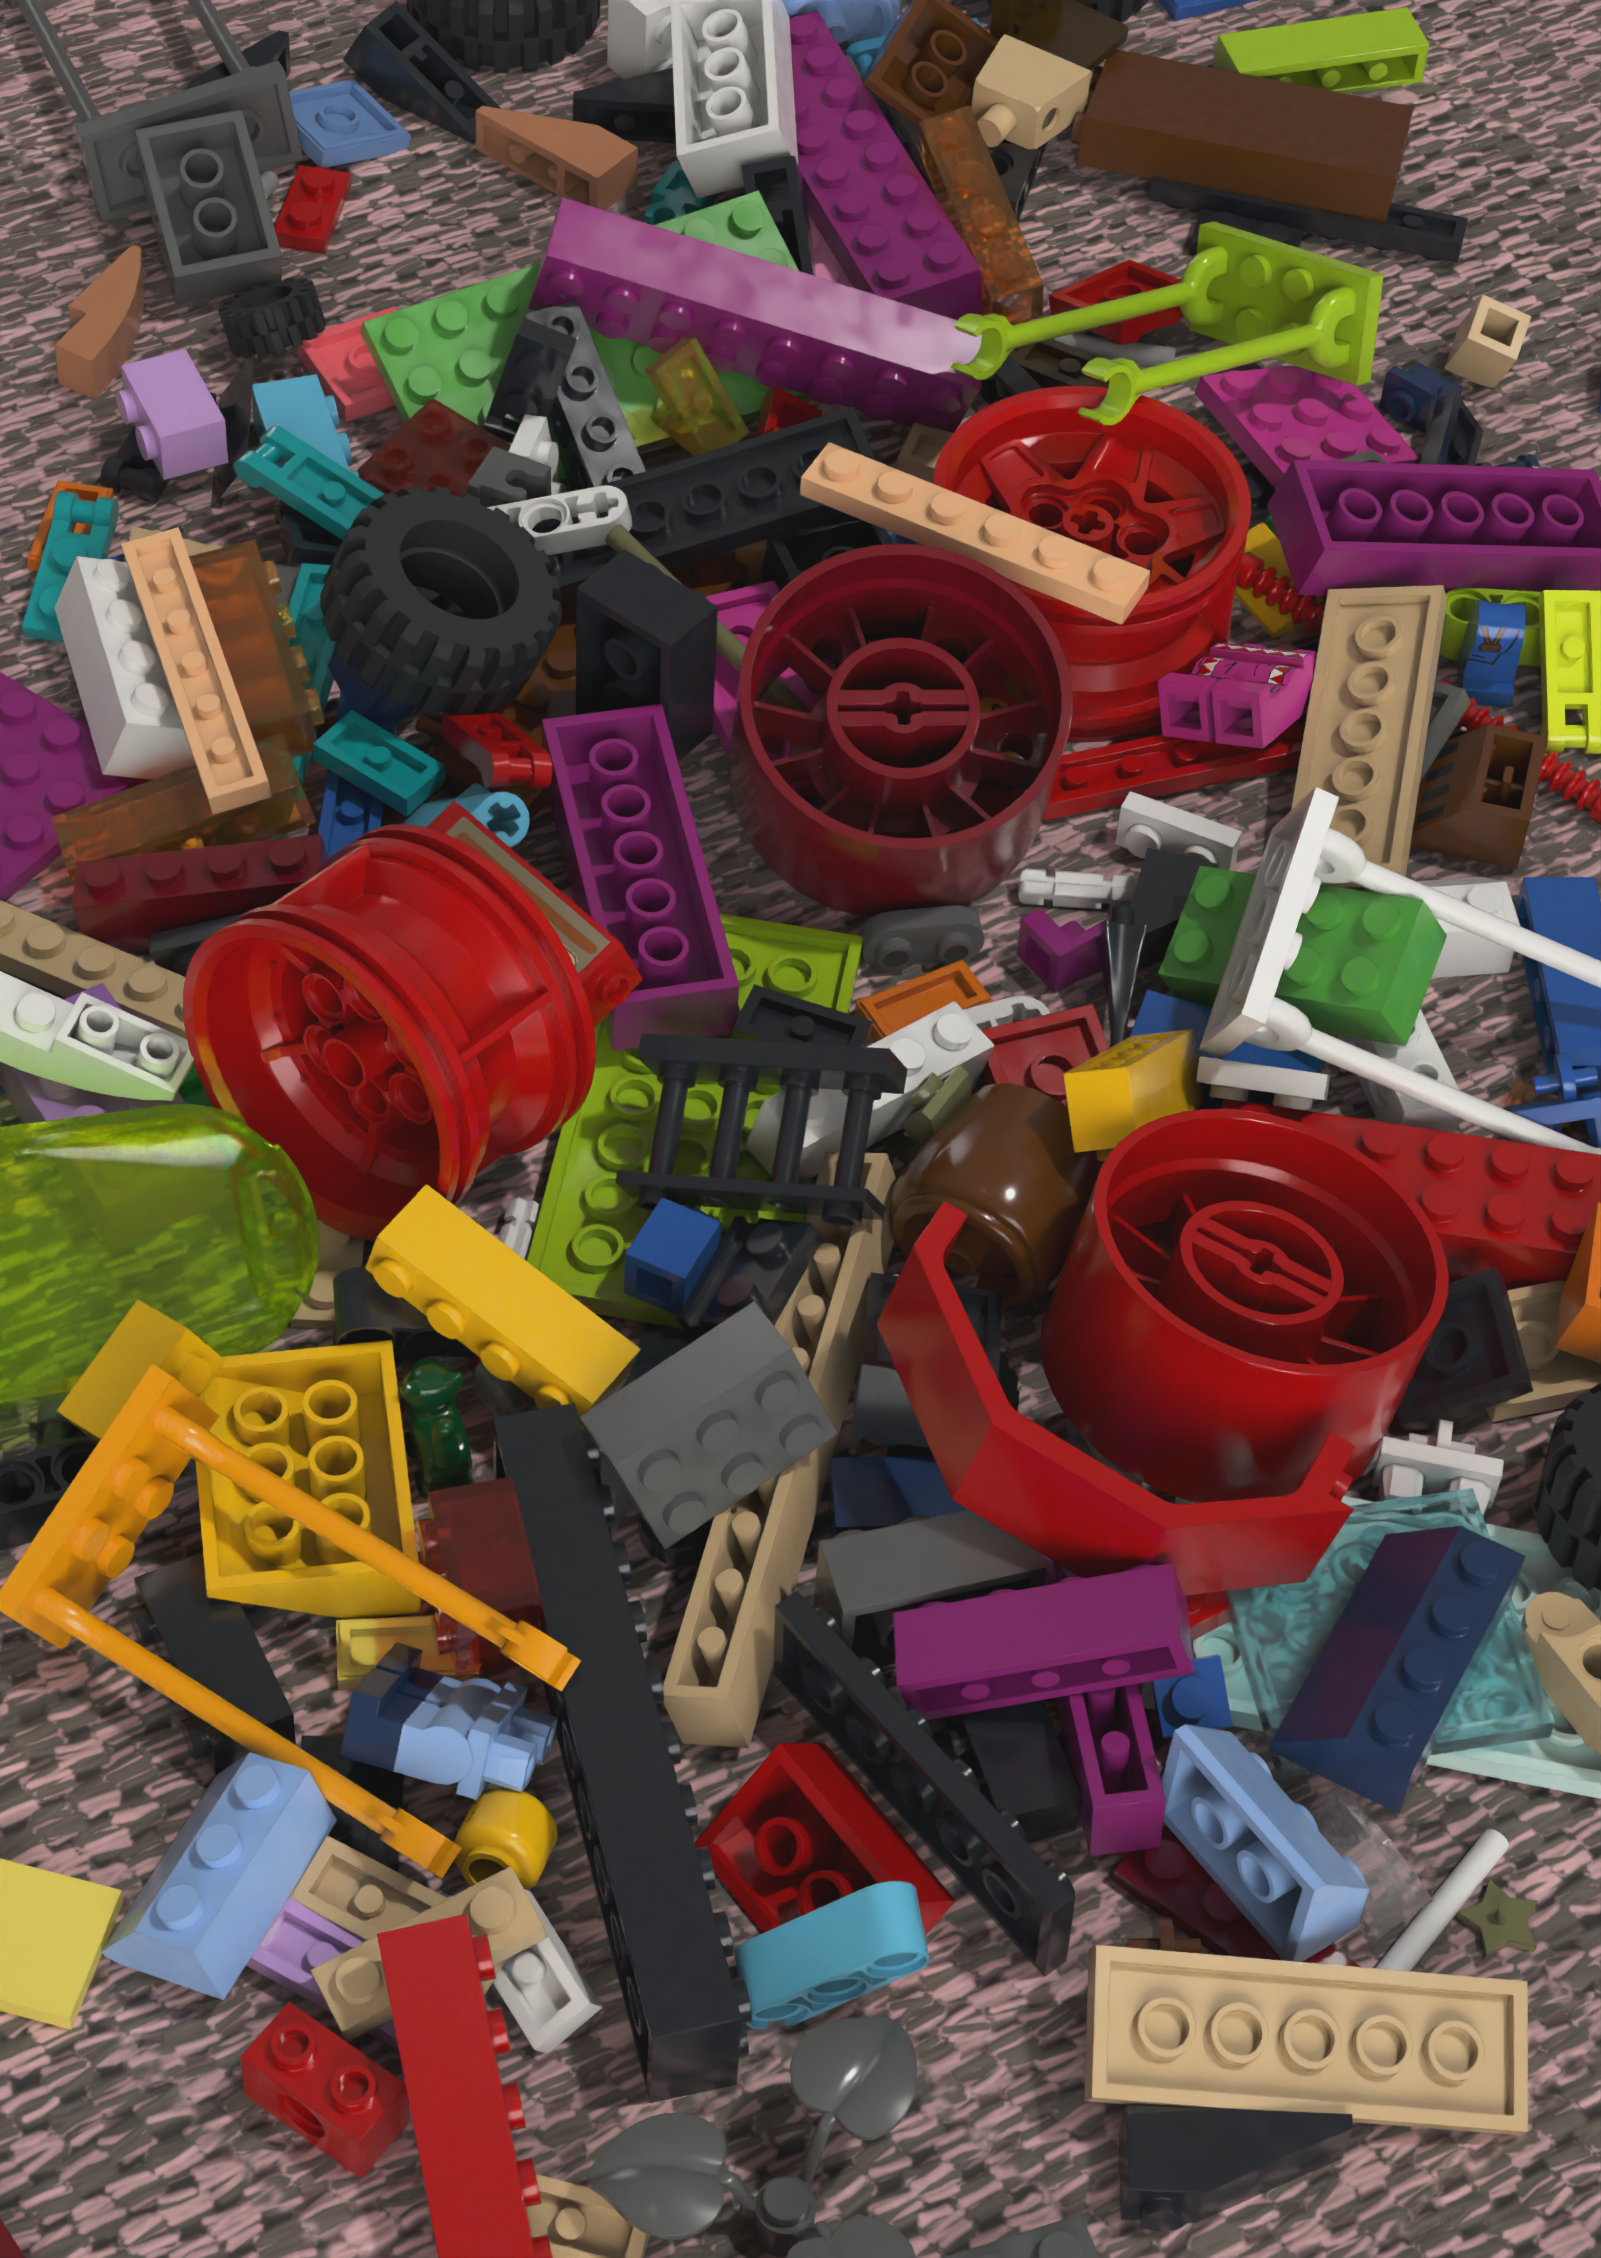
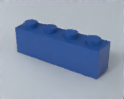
[1515,877,1601,1099]

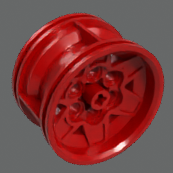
[932,386,1251,742]
[183,824,596,1241]

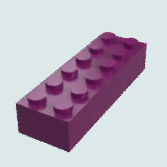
[1267,460,1601,595]
[542,704,739,1051]

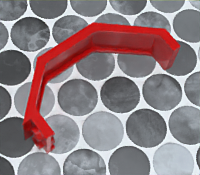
[877,1201,1356,1595]

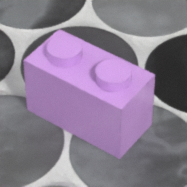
[116,349,228,480]

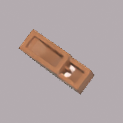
[54,244,145,400]

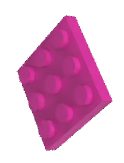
[1195,365,1420,490]

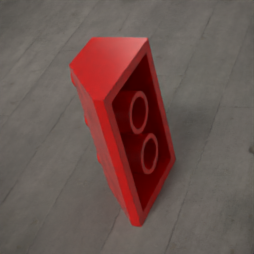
[694,1743,956,1936]

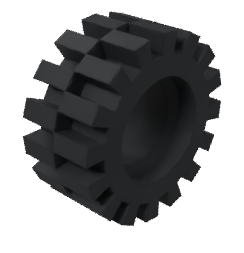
[218,277,327,358]

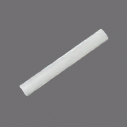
[1375,1829,1509,1971]

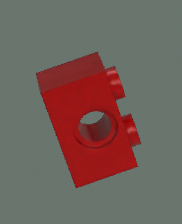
[240,2002,409,2179]

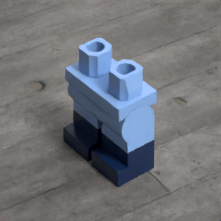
[340,1642,557,1800]

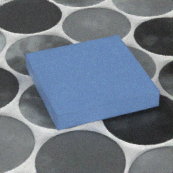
[289,79,411,168]

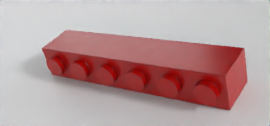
[377,1914,553,2258]

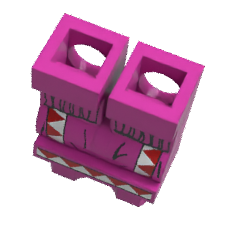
[1158,642,1317,749]

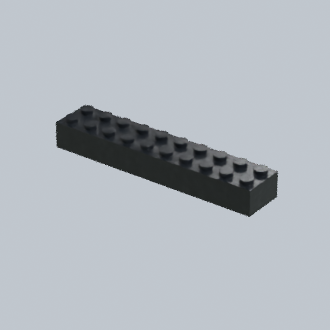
[493,1403,752,2103]

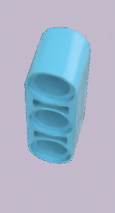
[734,1881,930,2029]

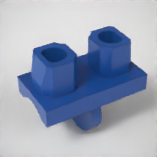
[1508,1053,1601,1148]

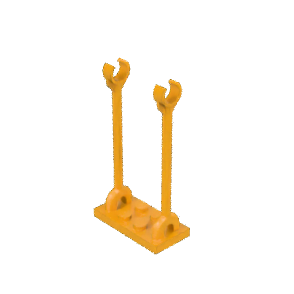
[0,1363,581,1879]

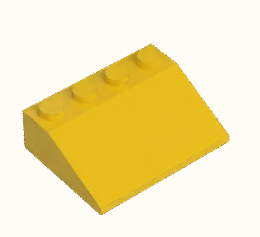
[196,1340,421,1619]

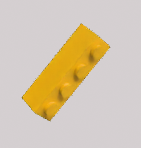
[1063,1029,1203,1161]
[365,1184,641,1429]

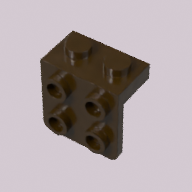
[989,0,1128,71]

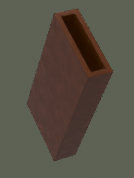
[1071,49,1414,223]

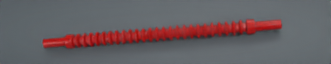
[1236,552,1601,825]

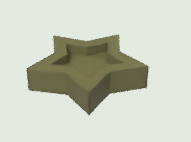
[1456,1879,1538,1959]

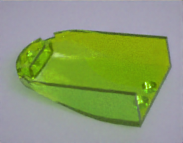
[0,1104,319,1413]

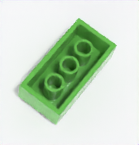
[1158,866,1447,1047]

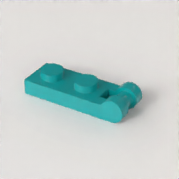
[234,425,385,540]
[22,491,119,643]

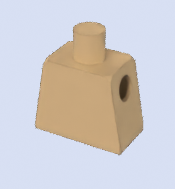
[970,34,1091,150]

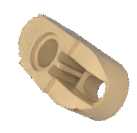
[1519,1592,1601,1757]

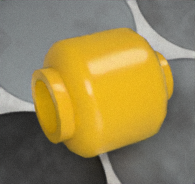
[454,1788,558,1890]

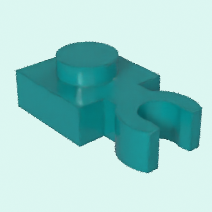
[644,161,721,225]

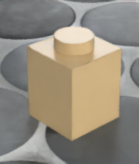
[1444,294,1532,388]

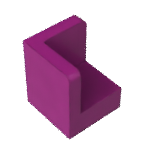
[1017,908,1105,994]

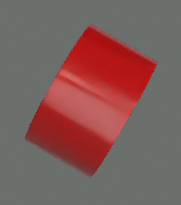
[1040,1109,1449,1503]

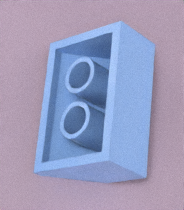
[1161,1724,1370,1962]
[101,1752,337,2000]

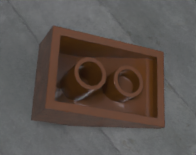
[864,0,999,149]

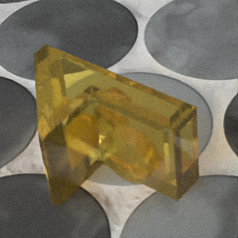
[644,338,749,456]

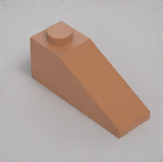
[476,106,638,210]

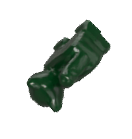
[400,1358,475,1499]

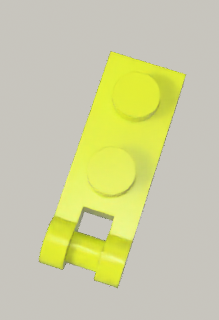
[1538,590,1601,754]

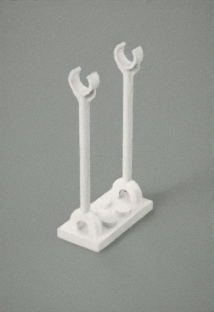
[1199,787,1601,1155]

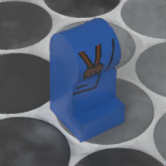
[1457,600,1526,707]

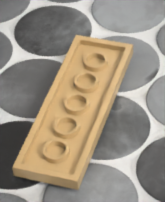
[1291,585,1447,888]
[1084,1945,1528,2135]

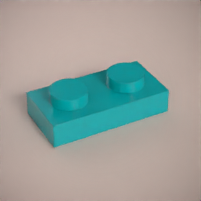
[313,710,446,816]

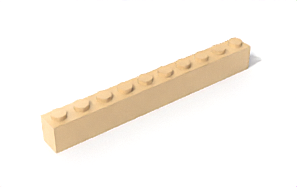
[663,1152,897,1748]

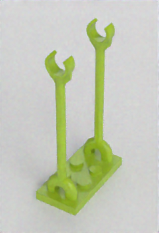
[950,221,1384,425]

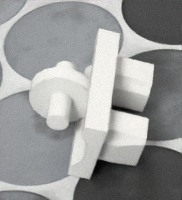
[1372,1419,1504,1522]

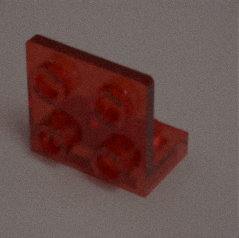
[357,399,511,497]

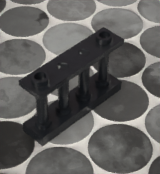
[615,1033,908,1227]

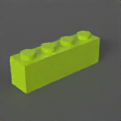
[1213,7,1430,94]

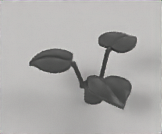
[587,2017,917,2258]

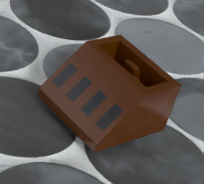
[1410,724,1547,870]

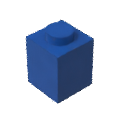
[624,1197,721,1316]

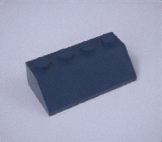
[1268,1526,1525,1814]

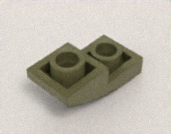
[898,1065,972,1163]

